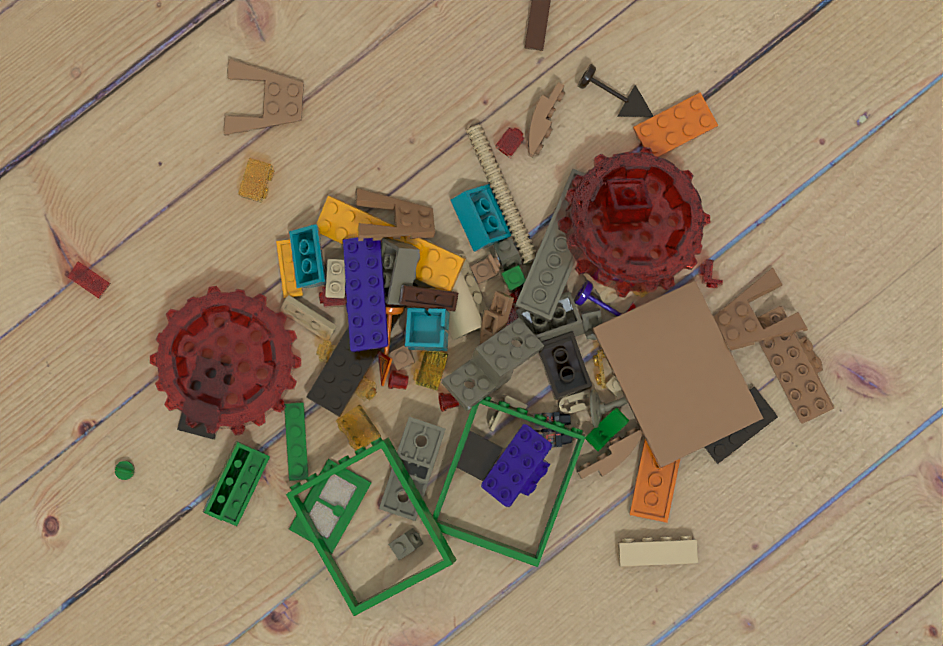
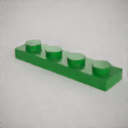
[284,403,309,481]

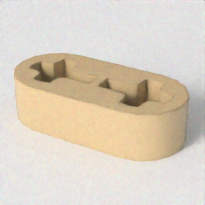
[558,392,591,414]

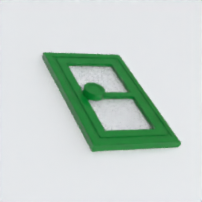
[289,459,372,554]

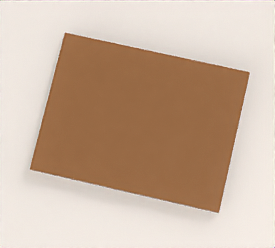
[592,281,763,468]

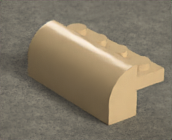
[430,253,488,340]

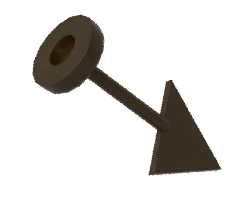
[577,64,653,117]

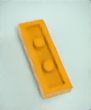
[276,239,303,299]

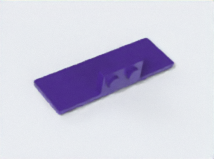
[343,237,389,352]

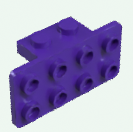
[481,424,552,507]

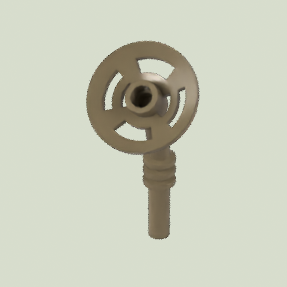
[590,389,628,428]

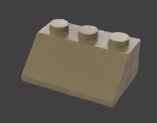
[381,237,420,305]
[516,292,584,342]

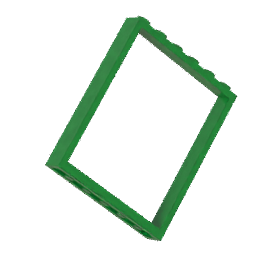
[433,396,586,567]
[286,437,457,616]

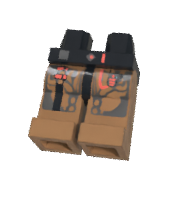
[521,412,572,448]

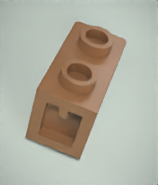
[470,254,501,284]

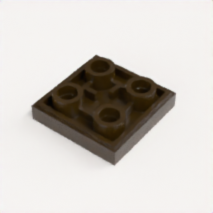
[451,431,503,481]

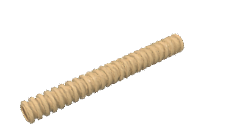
[466,124,537,265]

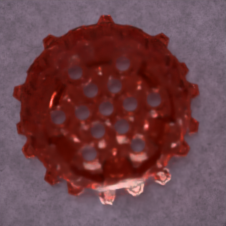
[558,147,711,298]
[150,286,302,436]

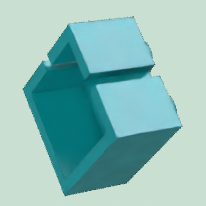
[405,308,450,351]

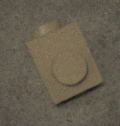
[493,237,522,271]
[581,308,602,340]
[388,528,423,560]

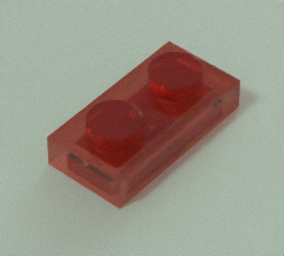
[67,261,111,299]

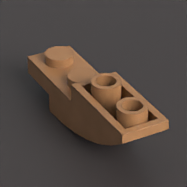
[528,82,565,158]
[480,291,514,345]
[577,427,643,479]

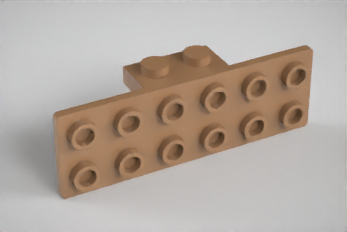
[757,306,834,424]

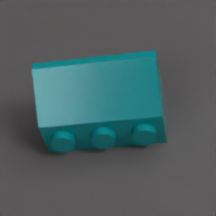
[451,184,512,252]
[289,224,326,288]

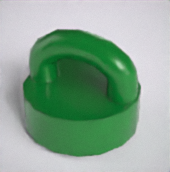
[115,461,135,480]

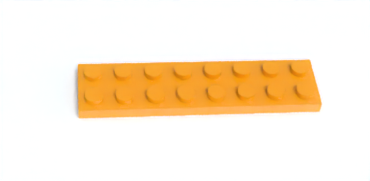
[317,196,466,291]

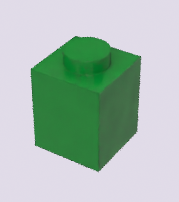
[501,265,526,293]

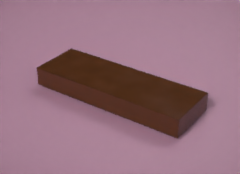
[525,0,551,51]
[399,284,459,312]

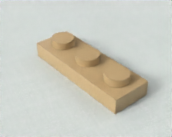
[280,295,337,342]

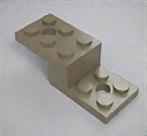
[441,318,544,411]
[379,417,446,521]

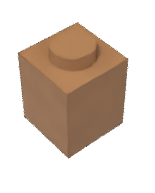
[389,345,415,371]

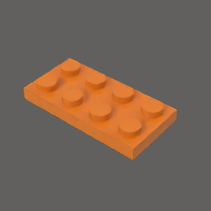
[633,92,718,161]
[629,439,680,523]

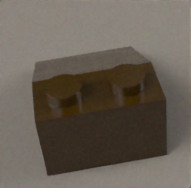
[539,332,592,401]

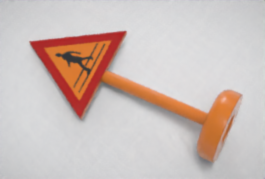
[378,303,404,386]

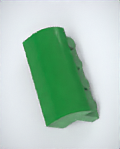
[203,441,270,527]

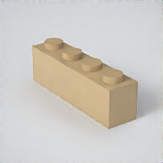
[618,536,698,567]

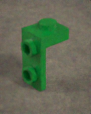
[585,408,629,451]

